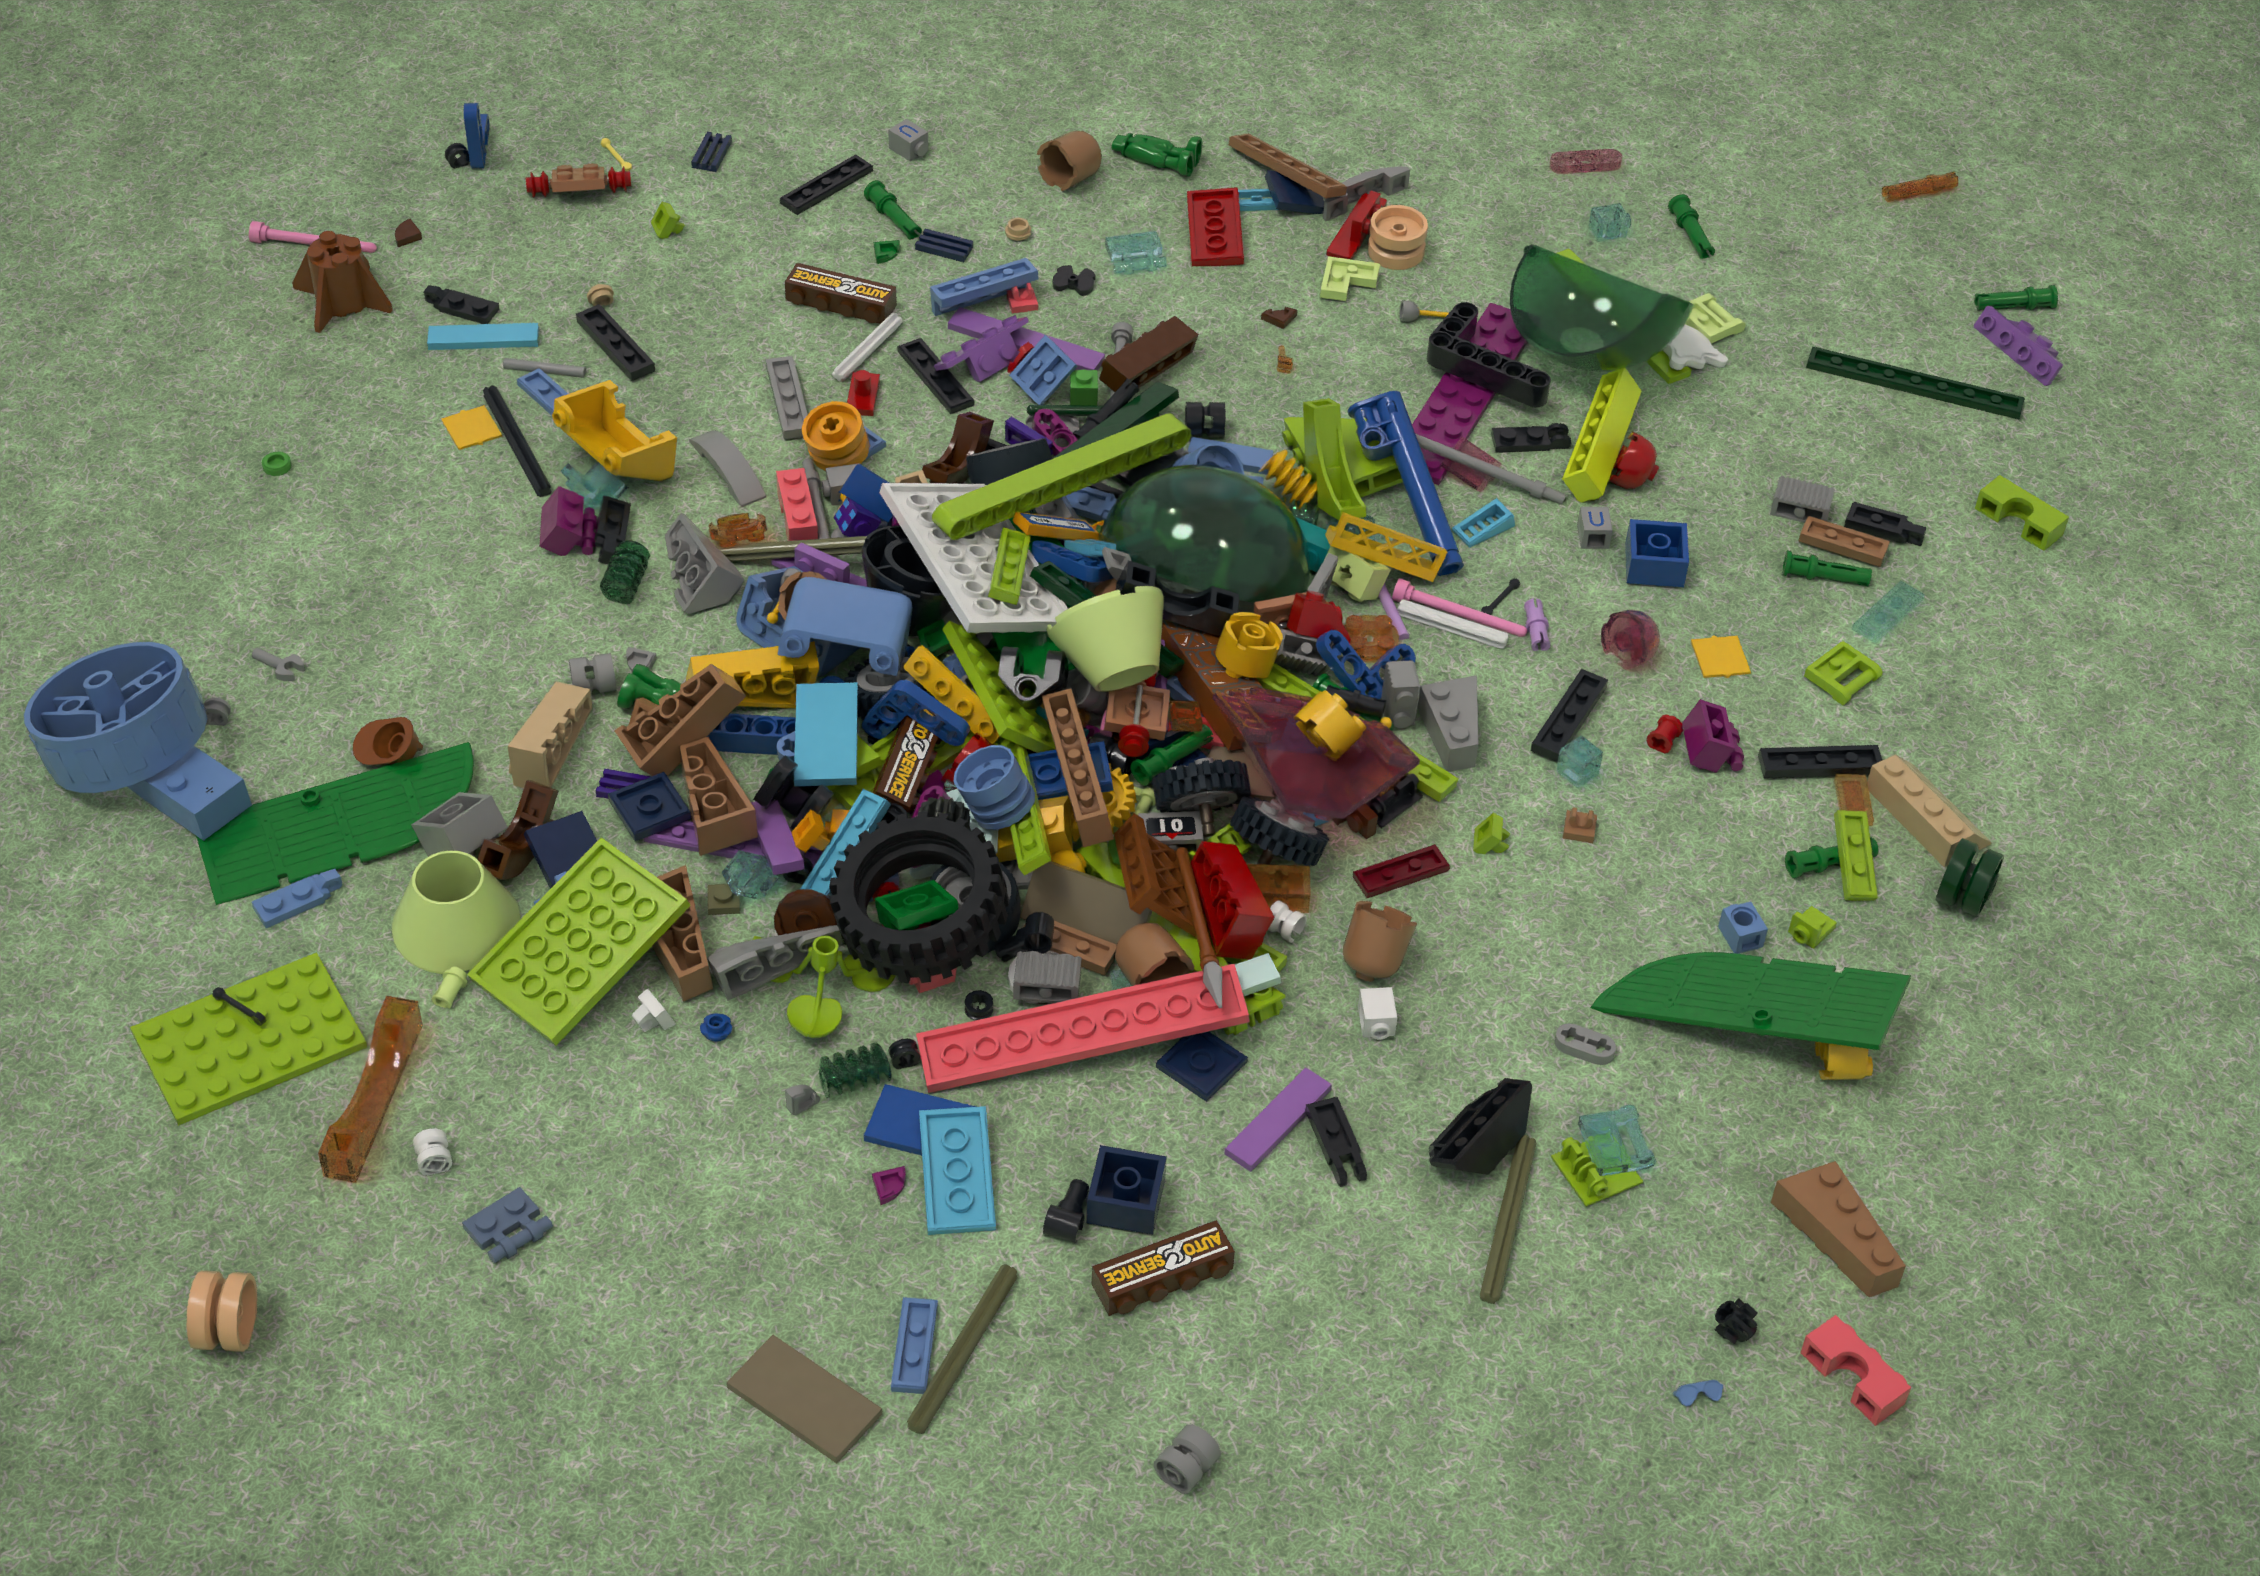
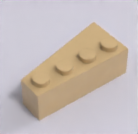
[508,682,592,788]

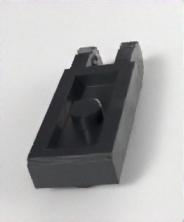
[1491,423,1572,453]
[1305,1097,1367,1187]

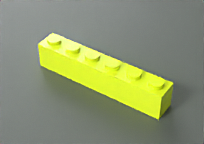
[1562,367,1642,502]

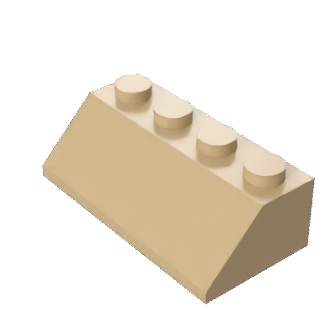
[1866,754,1992,867]

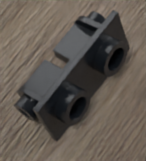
[1366,774,1423,829]

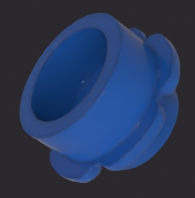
[700,1013,733,1042]

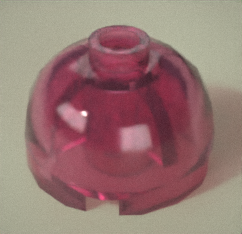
[1601,609,1660,669]

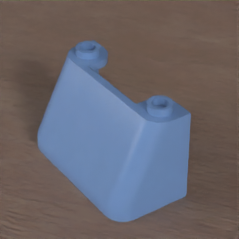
[736,566,861,678]
[778,577,913,676]

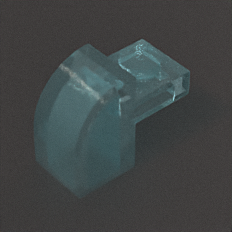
[561,462,629,509]

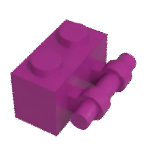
[539,486,598,556]
[1682,699,1744,773]

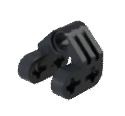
[998,646,1069,710]
[753,755,835,830]

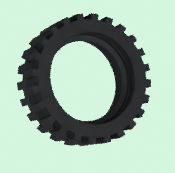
[829,811,1009,983]

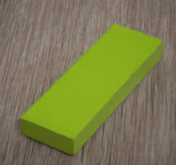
[1834,810,1878,901]

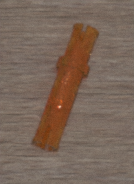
[1882,171,1958,202]

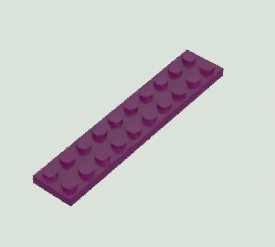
[1412,303,1539,485]

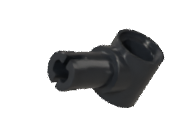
[995,912,1054,962]
[1043,1179,1089,1243]

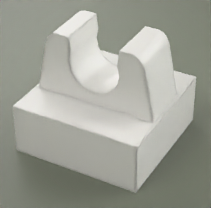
[632,989,676,1032]

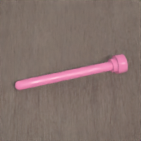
[249,221,377,253]
[1392,578,1527,637]

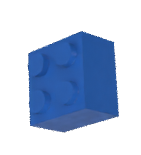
[1625,519,1689,588]

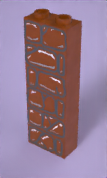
[1161,619,1288,751]

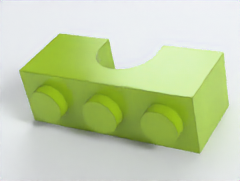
[1975,475,2069,551]

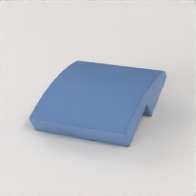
[1009,335,1077,405]

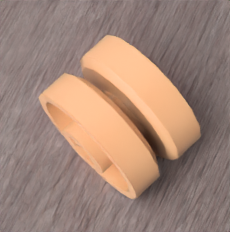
[1368,205,1428,270]
[186,1271,257,1352]

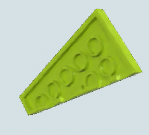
[942,620,1056,753]

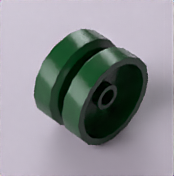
[1936,838,2004,917]

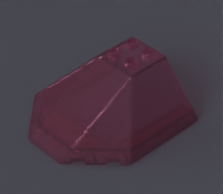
[1212,687,1420,821]

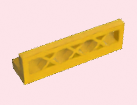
[1325,512,1448,582]

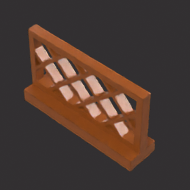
[1114,813,1196,937]

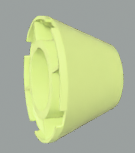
[1046,586,1164,692]
[392,851,521,974]

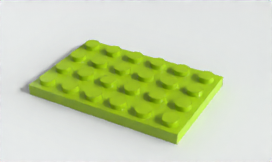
[467,837,691,1046]
[130,952,367,1126]

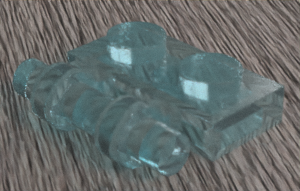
[1105,231,1167,275]

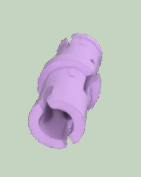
[1524,598,1550,651]

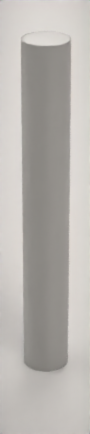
[503,358,586,378]

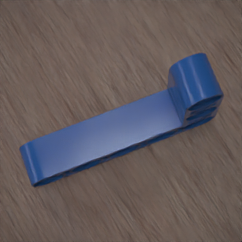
[707,676,844,755]

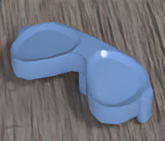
[1673,1380,1723,1406]

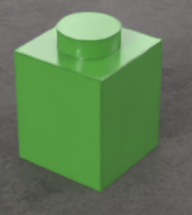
[1070,369,1098,405]

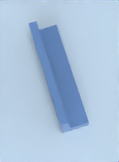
[930,258,1038,316]

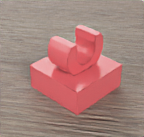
[1007,282,1038,313]

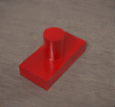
[847,370,880,416]

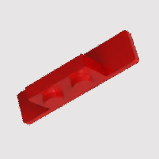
[1326,191,1387,260]

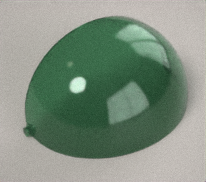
[1510,244,1695,372]
[1095,464,1310,603]

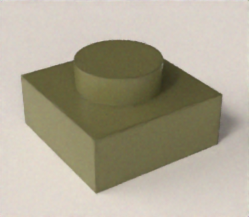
[708,883,740,915]

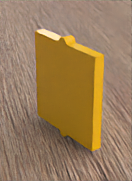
[441,405,502,450]
[1691,635,1751,678]

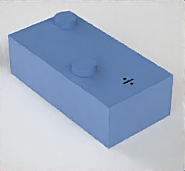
[127,746,252,841]

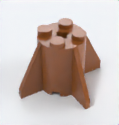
[292,231,393,333]

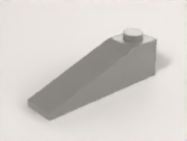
[665,513,744,614]
[707,925,843,1001]

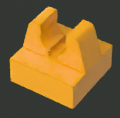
[791,809,831,853]

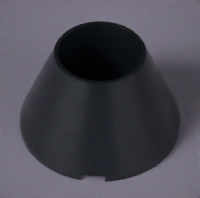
[862,526,952,636]

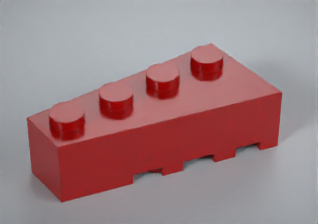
[1191,841,1275,960]

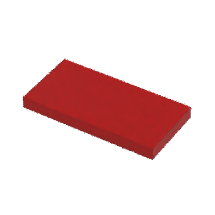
[1187,187,1244,266]

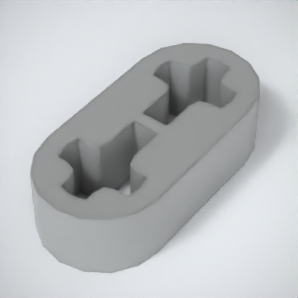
[1554,1023,1616,1065]

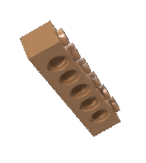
[1042,688,1114,847]

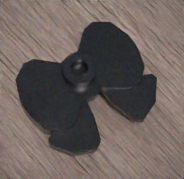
[1052,265,1096,296]

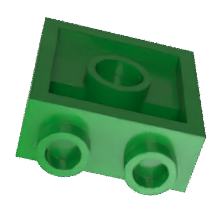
[875,880,959,931]

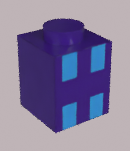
[834,497,881,537]

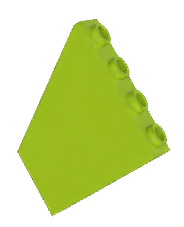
[1282,417,1403,498]

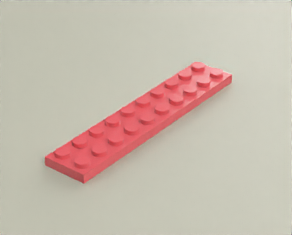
[916,964,1250,1093]

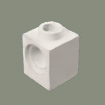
[1358,987,1397,1040]

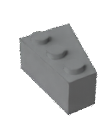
[1417,675,1478,772]

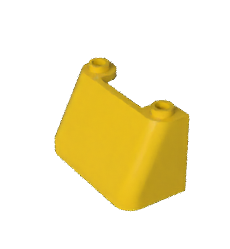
[552,380,677,481]

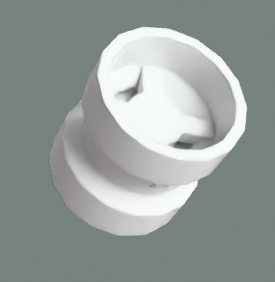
[1268,900,1307,943]
[413,1128,452,1176]

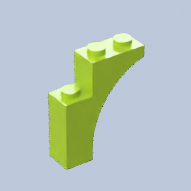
[1303,398,1366,524]

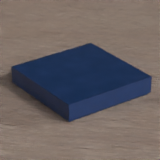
[1265,170,1324,214]
[608,772,691,842]
[524,811,597,889]
[1156,1031,1248,1102]

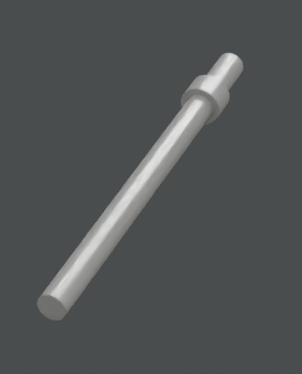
[1415,433,1566,504]
[802,458,834,557]

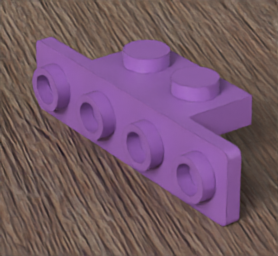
[1974,306,2063,386]
[934,315,1029,382]
[772,542,867,587]

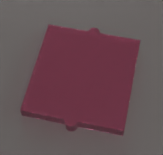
[1440,437,1502,492]

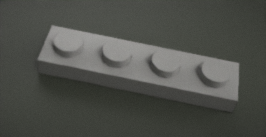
[766,356,808,439]

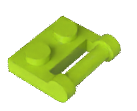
[1804,640,1883,705]

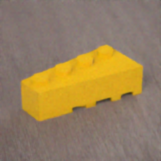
[686,641,819,708]

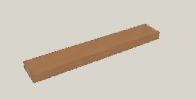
[1228,133,1347,198]

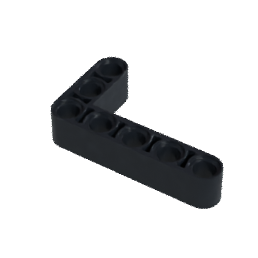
[1426,302,1551,408]

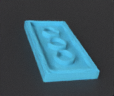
[794,682,858,786]
[919,1106,996,1235]

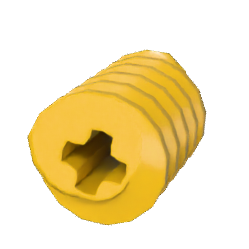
[1258,449,1317,512]

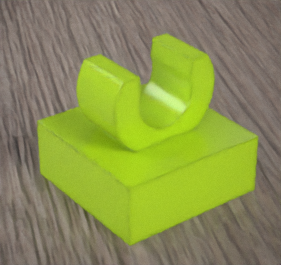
[651,202,685,239]
[1473,812,1510,854]

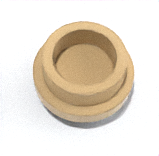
[1005,218,1031,241]
[587,284,614,306]

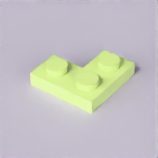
[1320,256,1380,301]

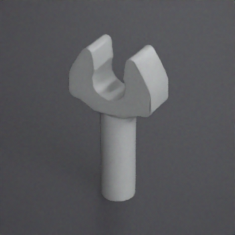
[252,647,305,681]

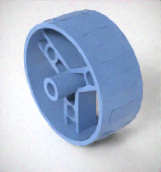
[24,642,207,793]

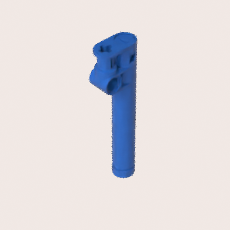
[1347,391,1464,576]

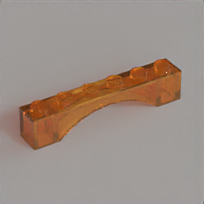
[318,996,423,1183]

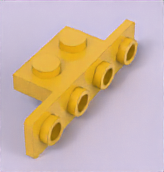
[903,645,1000,745]

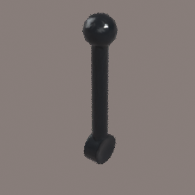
[1481,578,1520,615]
[212,987,266,1026]

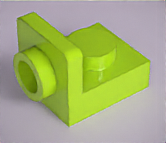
[1788,906,1837,949]

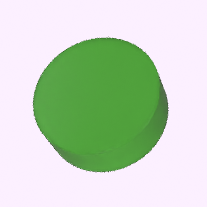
[262,452,292,476]

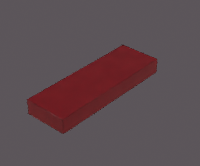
[1352,844,1450,898]

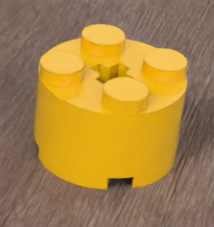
[1215,612,1283,678]
[1293,690,1367,761]
[1815,1042,1873,1080]

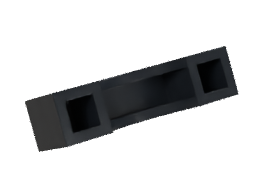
[1116,560,1240,636]

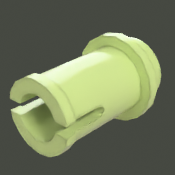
[432,967,467,1009]

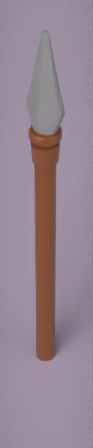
[1176,847,1222,1008]

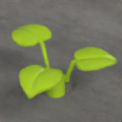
[753,936,896,1038]

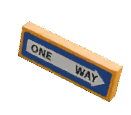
[1012,512,1100,541]

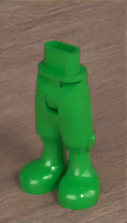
[1112,133,1203,176]
[617,664,681,709]

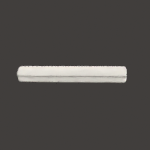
[832,313,903,382]
[1397,599,1508,649]

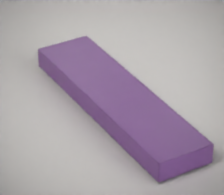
[751,800,804,875]
[1224,1067,1332,1172]

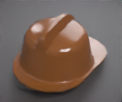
[353,717,423,765]

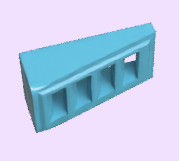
[1452,498,1515,548]

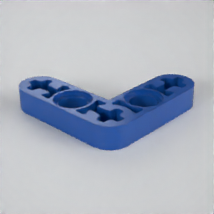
[464,103,490,168]
[1031,541,1138,582]
[1316,630,1416,699]
[862,680,970,746]

